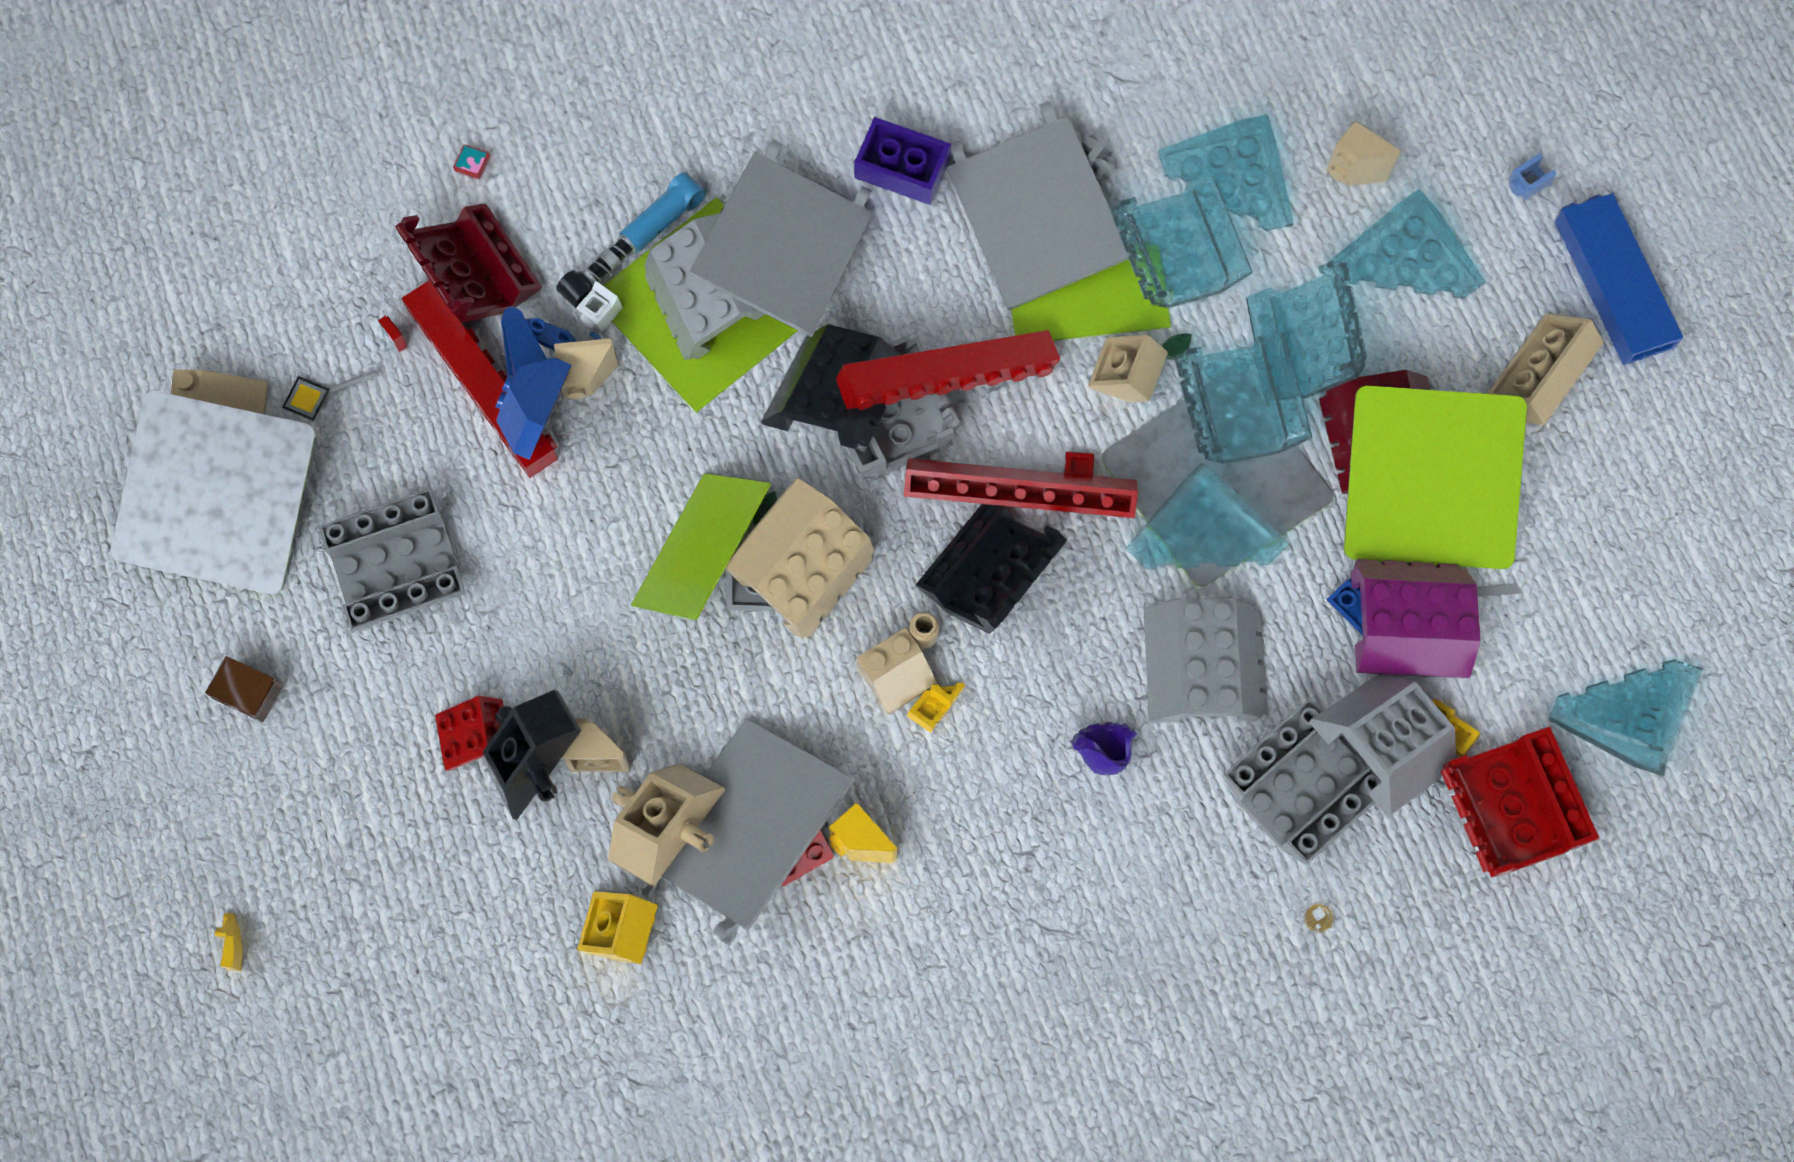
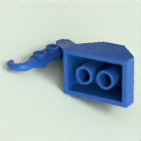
[495,307,602,460]

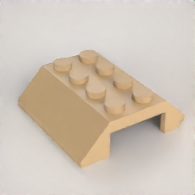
[725,478,875,639]

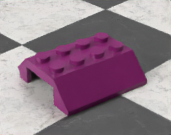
[1351,559,1481,678]

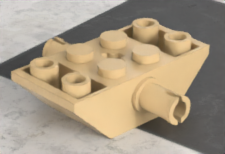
[608,764,725,887]

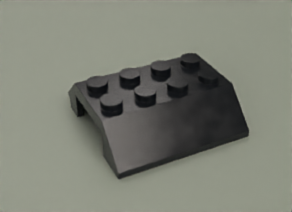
[761,324,901,449]
[916,504,1067,634]

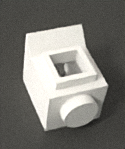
[576,281,623,333]

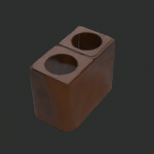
[205,656,284,722]

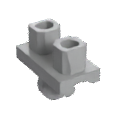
[1081,135,1114,181]

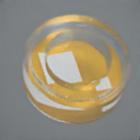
[1303,902,1336,934]

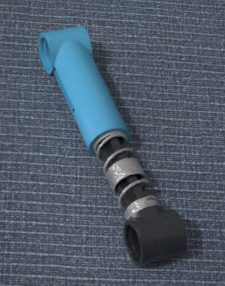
[556,172,706,308]

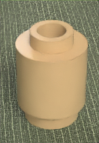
[909,613,939,649]

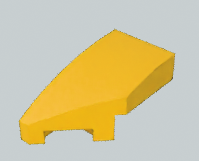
[214,913,243,972]

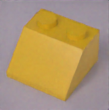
[829,803,897,863]
[577,891,658,964]

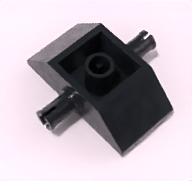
[483,690,581,820]

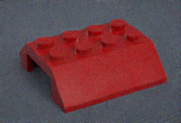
[1440,726,1600,878]

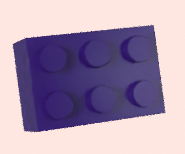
[854,117,951,205]

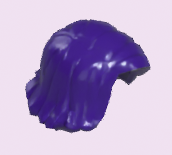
[1070,722,1137,775]

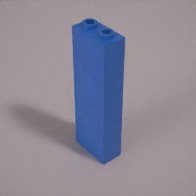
[1555,193,1684,365]

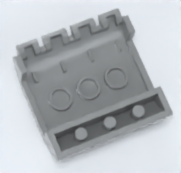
[644,213,765,360]
[847,336,962,475]
[1144,599,1267,723]

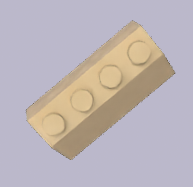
[1487,314,1604,426]

